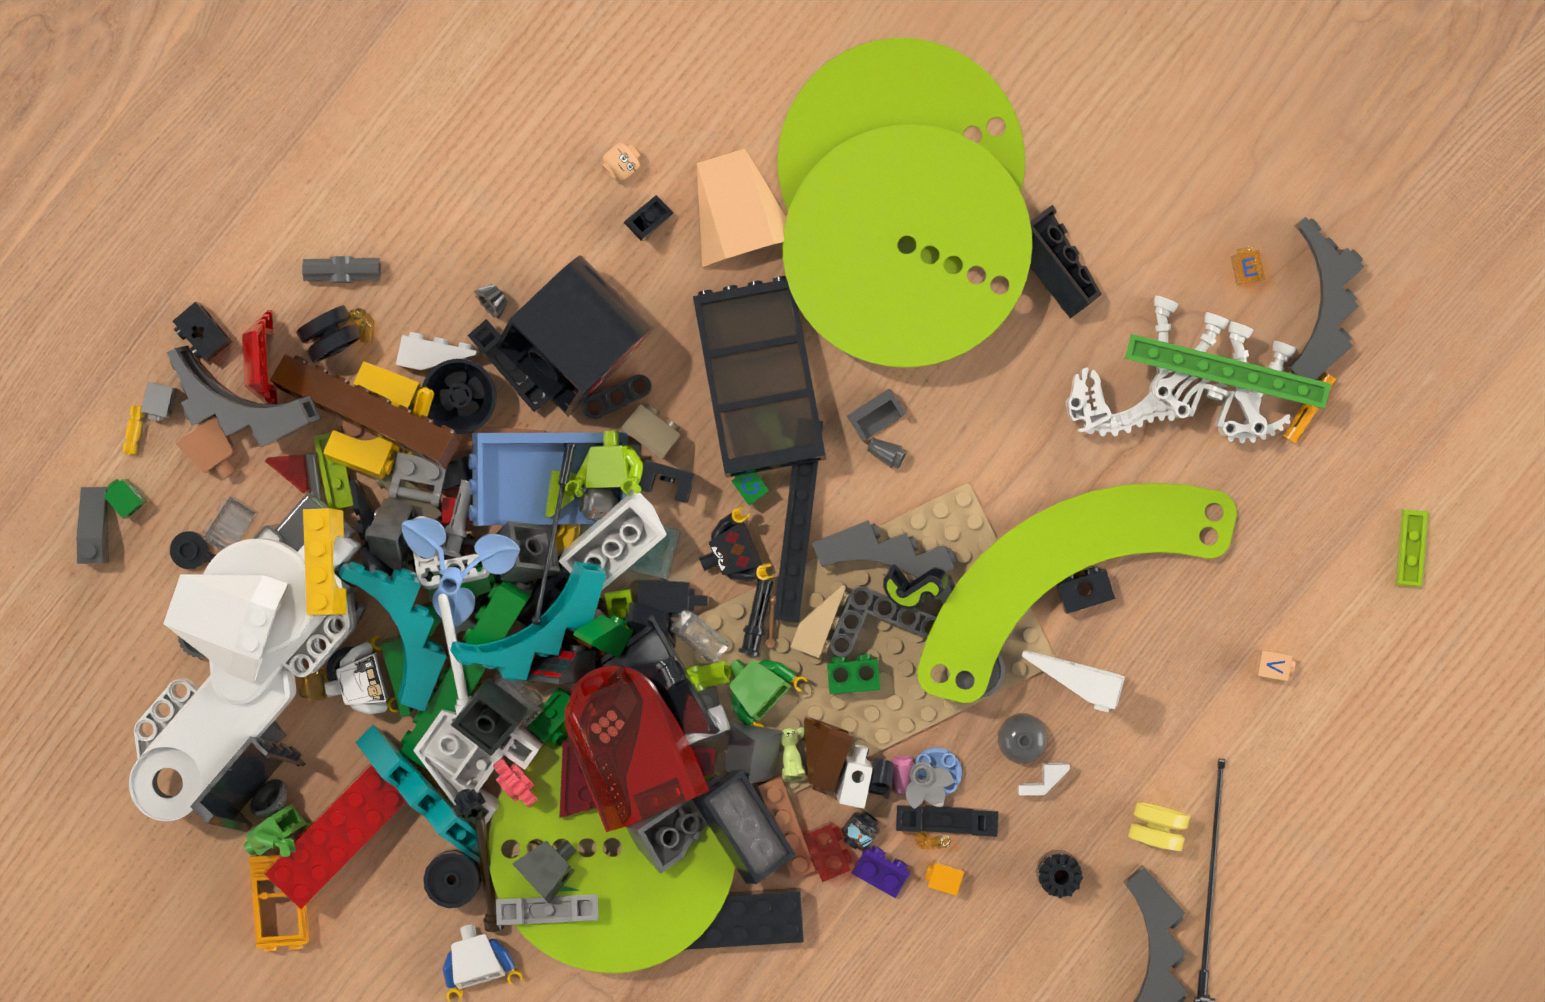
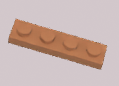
[758,776,816,879]

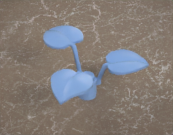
[401,518,520,628]

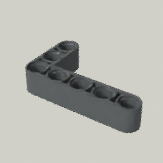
[830,586,937,657]

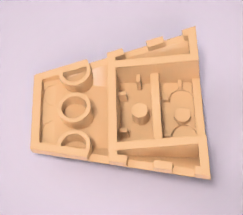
[697,149,787,268]

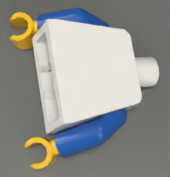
[443,925,522,1002]

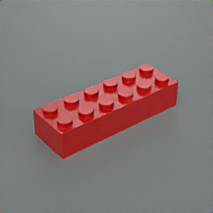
[264,763,407,909]

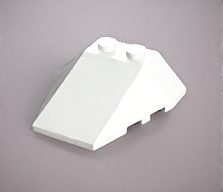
[163,574,289,683]

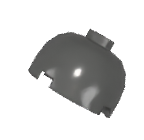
[997,713,1048,764]

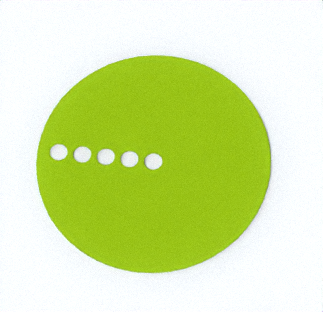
[778,38,1025,274]
[783,124,1032,368]
[488,725,736,973]

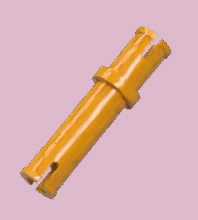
[1282,372,1337,444]

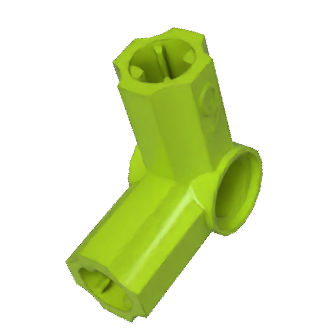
[685,660,732,691]

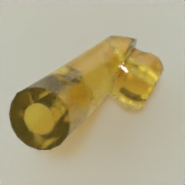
[914,831,951,849]

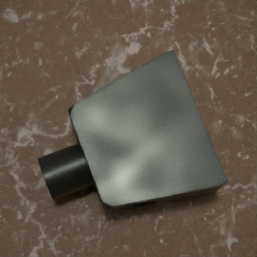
[512,840,577,903]

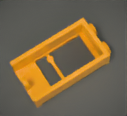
[249,853,310,952]

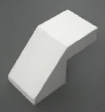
[1017,762,1070,796]

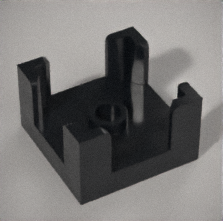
[638,460,696,503]

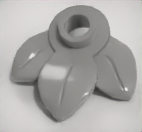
[906,762,954,809]

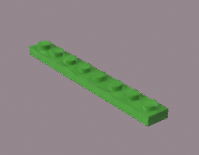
[1124,334,1331,409]

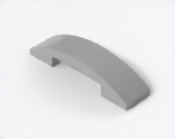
[496,894,599,925]

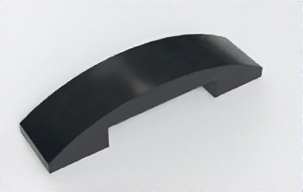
[467,319,549,412]
[896,805,999,837]

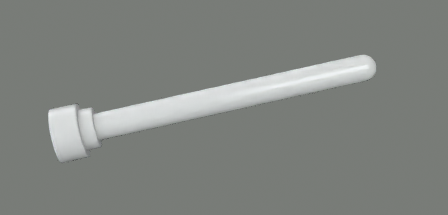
[438,594,471,715]

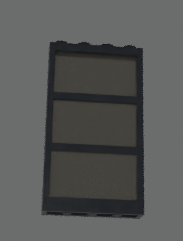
[693,276,826,478]

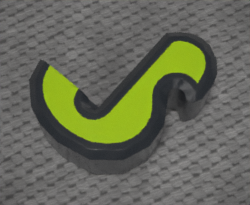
[883,564,949,609]

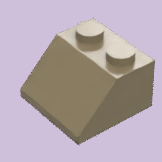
[621,404,682,459]

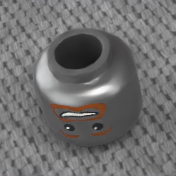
[579,488,618,521]

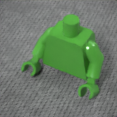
[244,804,313,857]

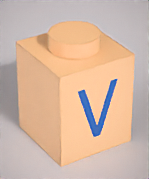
[1255,649,1295,681]

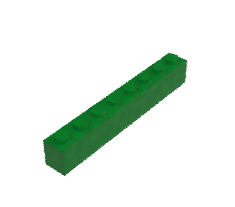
[400,581,531,768]

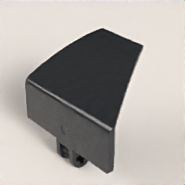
[592,614,720,734]

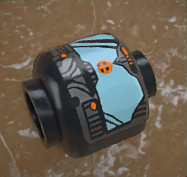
[842,810,880,849]

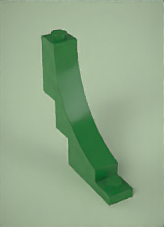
[381,563,497,717]

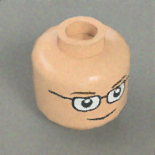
[602,143,640,180]

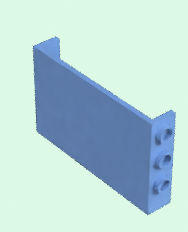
[469,432,631,526]

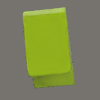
[605,589,633,631]

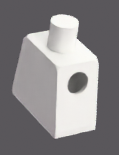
[835,745,873,809]

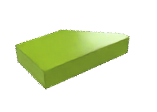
[544,470,577,517]

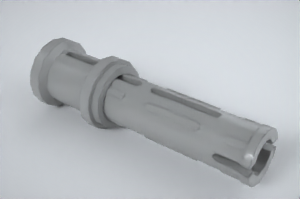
[442,479,473,558]

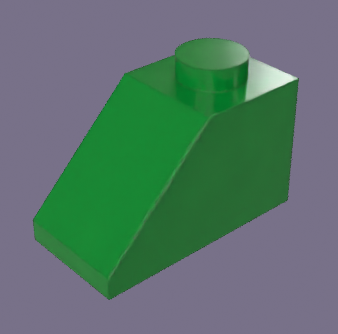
[573,615,633,658]

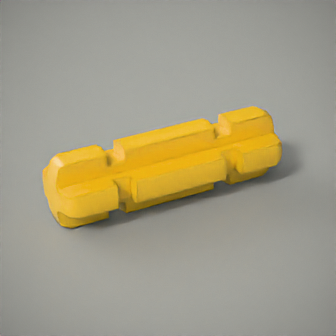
[122,405,145,455]

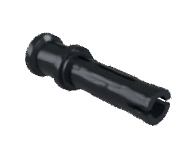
[738,579,773,657]

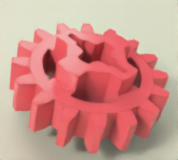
[493,758,538,807]

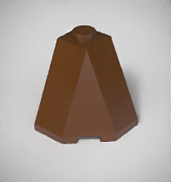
[804,715,854,794]

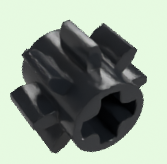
[453,789,486,820]

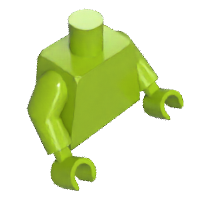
[565,430,644,497]

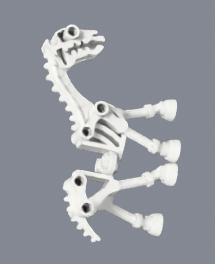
[1065,295,1298,443]

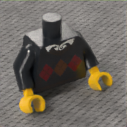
[699,505,774,582]

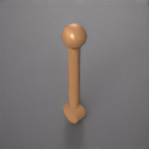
[765,595,776,648]

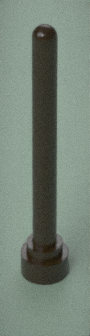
[475,816,505,932]

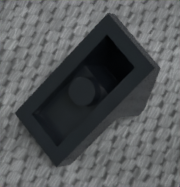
[623,195,673,241]

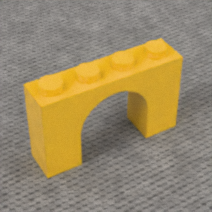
[323,361,422,481]
[303,508,347,616]

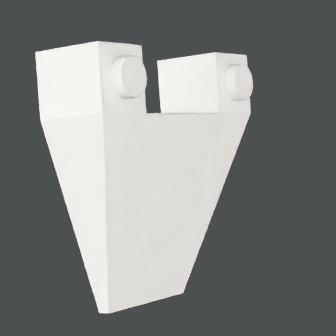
[1022,650,1125,712]
[413,709,544,824]

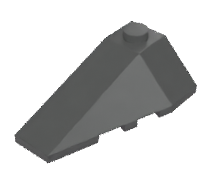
[626,775,721,873]

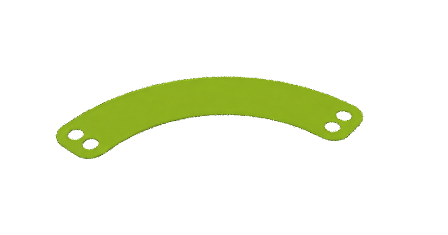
[917,483,1237,703]

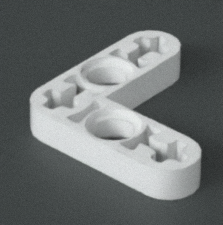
[413,516,490,589]

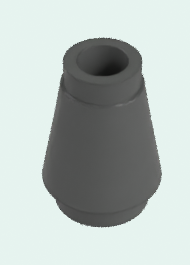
[867,438,907,469]

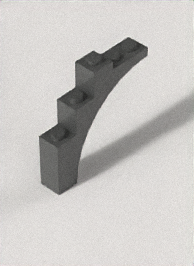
[1287,217,1364,380]
[167,345,321,447]
[812,520,956,604]
[1123,865,1188,1002]

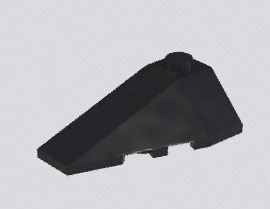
[349,480,393,576]

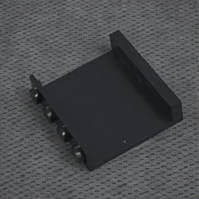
[190,736,306,832]

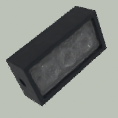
[692,770,796,884]

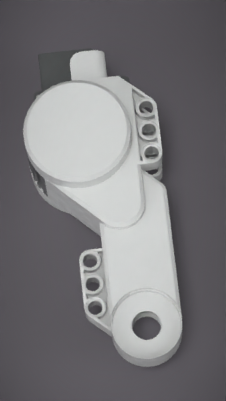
[129,493,362,821]

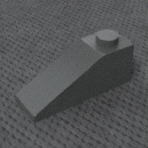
[76,487,109,564]

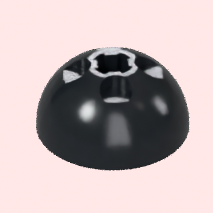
[422,358,497,434]

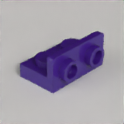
[851,845,911,898]

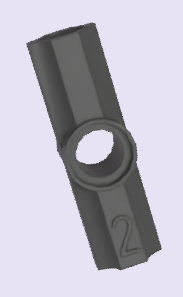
[302,256,381,283]

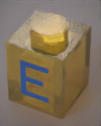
[1231,247,1265,286]

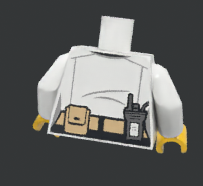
[325,636,399,715]

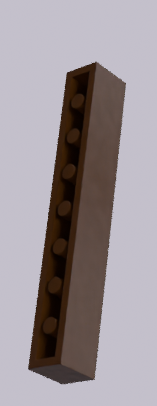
[270,354,461,469]

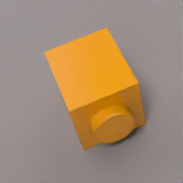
[924,860,964,896]

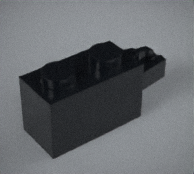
[637,580,708,618]

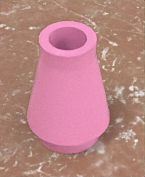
[892,755,915,794]

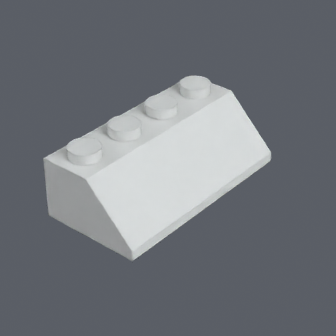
[559,491,666,591]

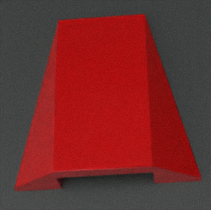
[242,310,278,404]

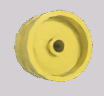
[1128,802,1190,851]

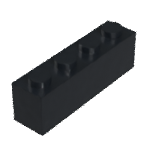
[1030,205,1102,319]

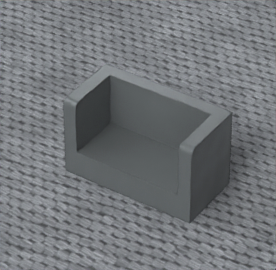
[847,389,906,441]

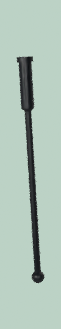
[531,443,577,625]

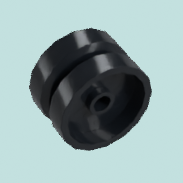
[296,305,362,363]
[423,849,482,909]

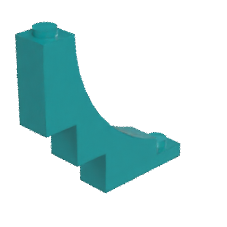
[355,725,489,864]

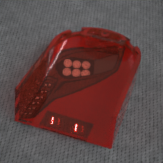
[565,665,710,833]

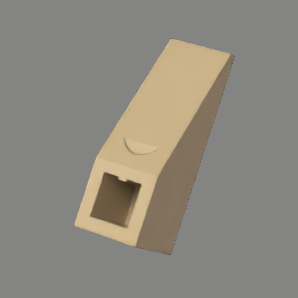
[790,584,849,658]

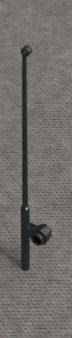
[1193,758,1225,1002]

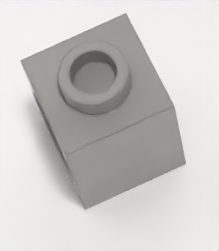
[141,382,177,421]

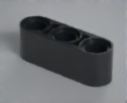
[582,374,652,419]

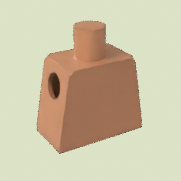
[176,416,237,480]

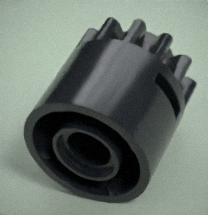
[1036,850,1083,899]

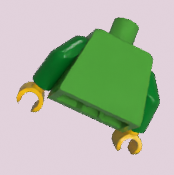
[729,659,808,728]

